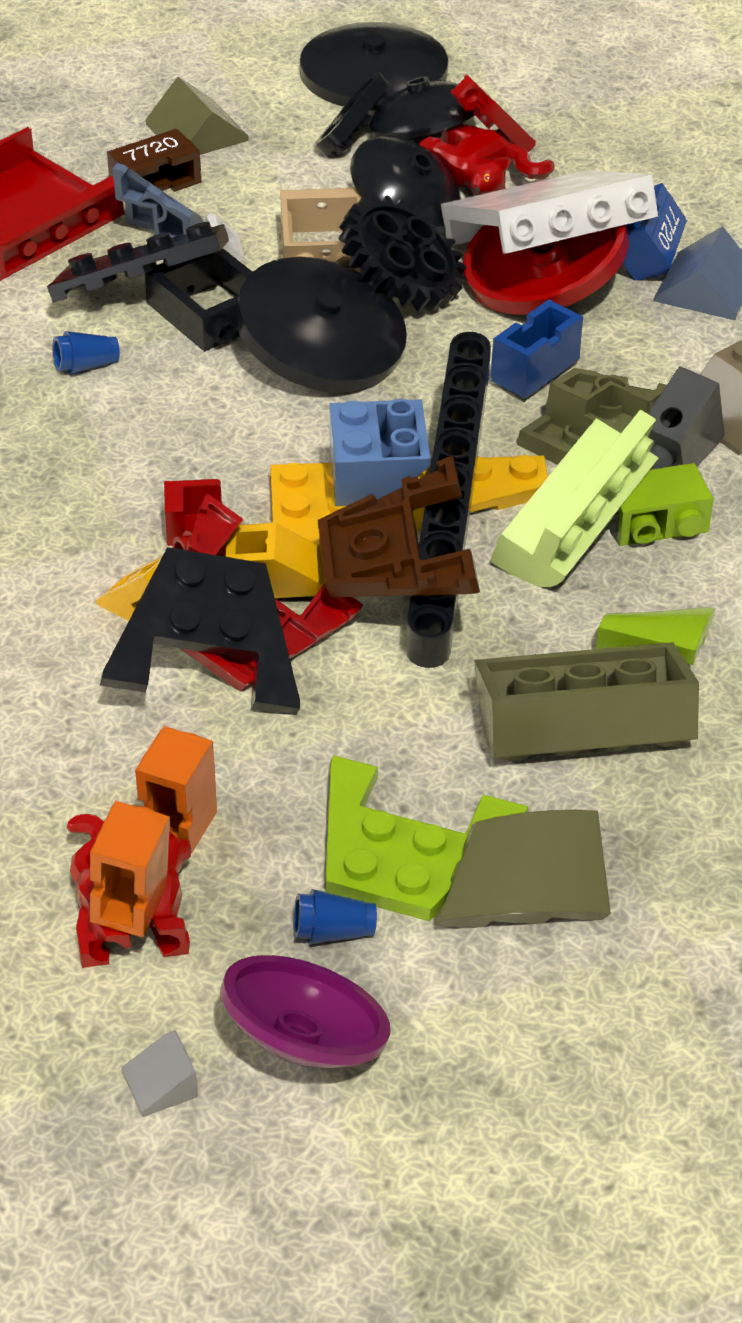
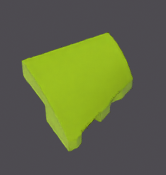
[596,607,715,665]

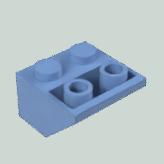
[329,399,431,506]

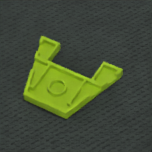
[326,755,529,922]

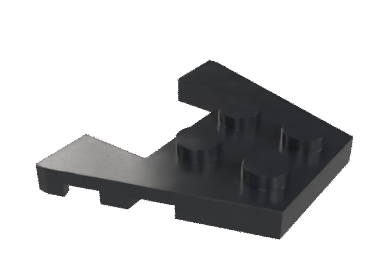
[99,547,300,715]

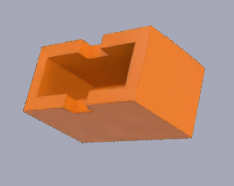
[135,726,217,854]
[90,800,170,938]

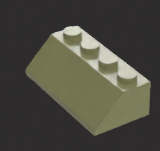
[474,642,699,761]

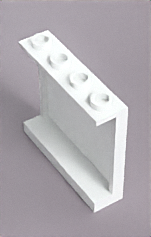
[441,170,658,254]

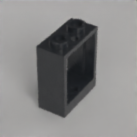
[145,248,252,352]

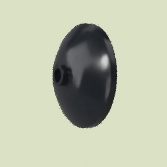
[369,77,475,139]
[350,136,461,227]

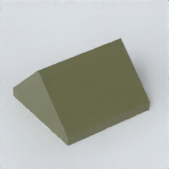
[146,76,249,155]

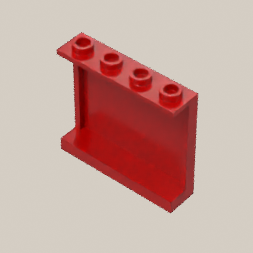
[0,127,125,281]

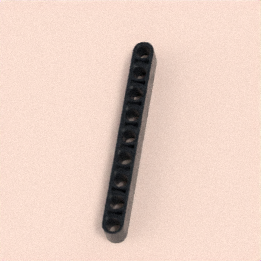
[406,331,491,668]

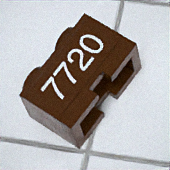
[107,129,202,192]

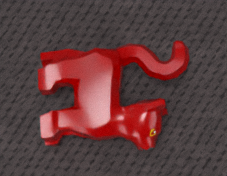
[418,123,555,196]
[66,814,192,968]

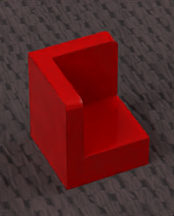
[164,479,222,546]

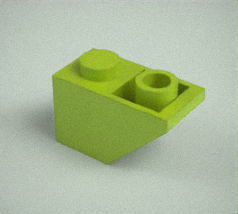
[617,463,714,546]

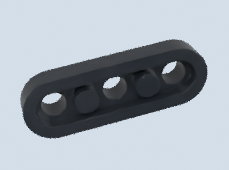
[315,72,390,156]

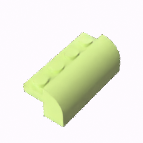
[490,409,658,587]

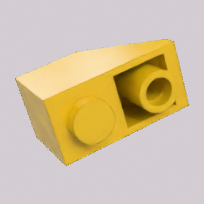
[226,523,325,598]

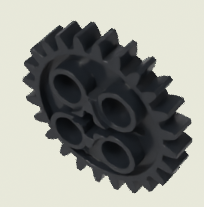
[338,195,466,312]

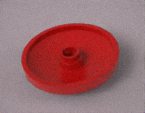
[463,225,629,315]

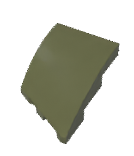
[517,368,667,465]
[436,810,611,928]

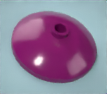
[220,955,391,1068]

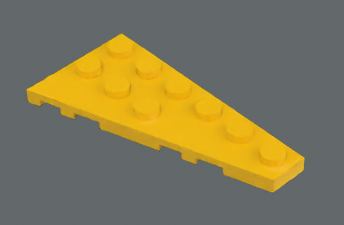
[270,455,548,547]

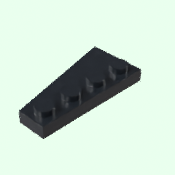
[47,222,229,303]

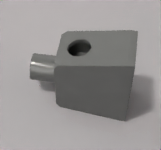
[648,366,725,471]

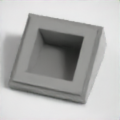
[121,1030,198,1117]

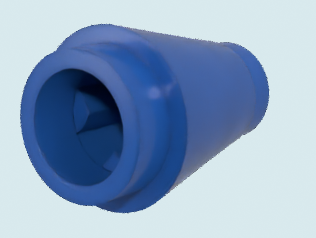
[52,331,120,375]
[293,889,377,945]

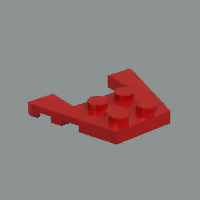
[179,493,363,692]

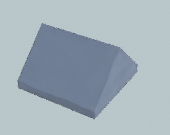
[654,226,742,320]

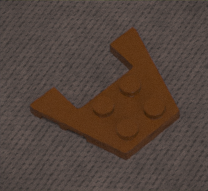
[318,456,480,597]

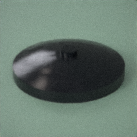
[300,22,448,110]
[235,257,407,393]

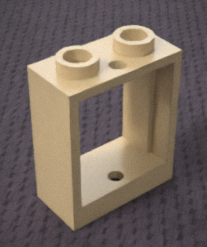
[280,188,362,273]

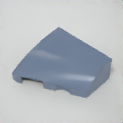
[112,163,204,237]

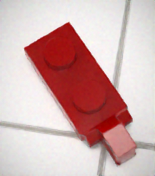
[451,74,536,152]

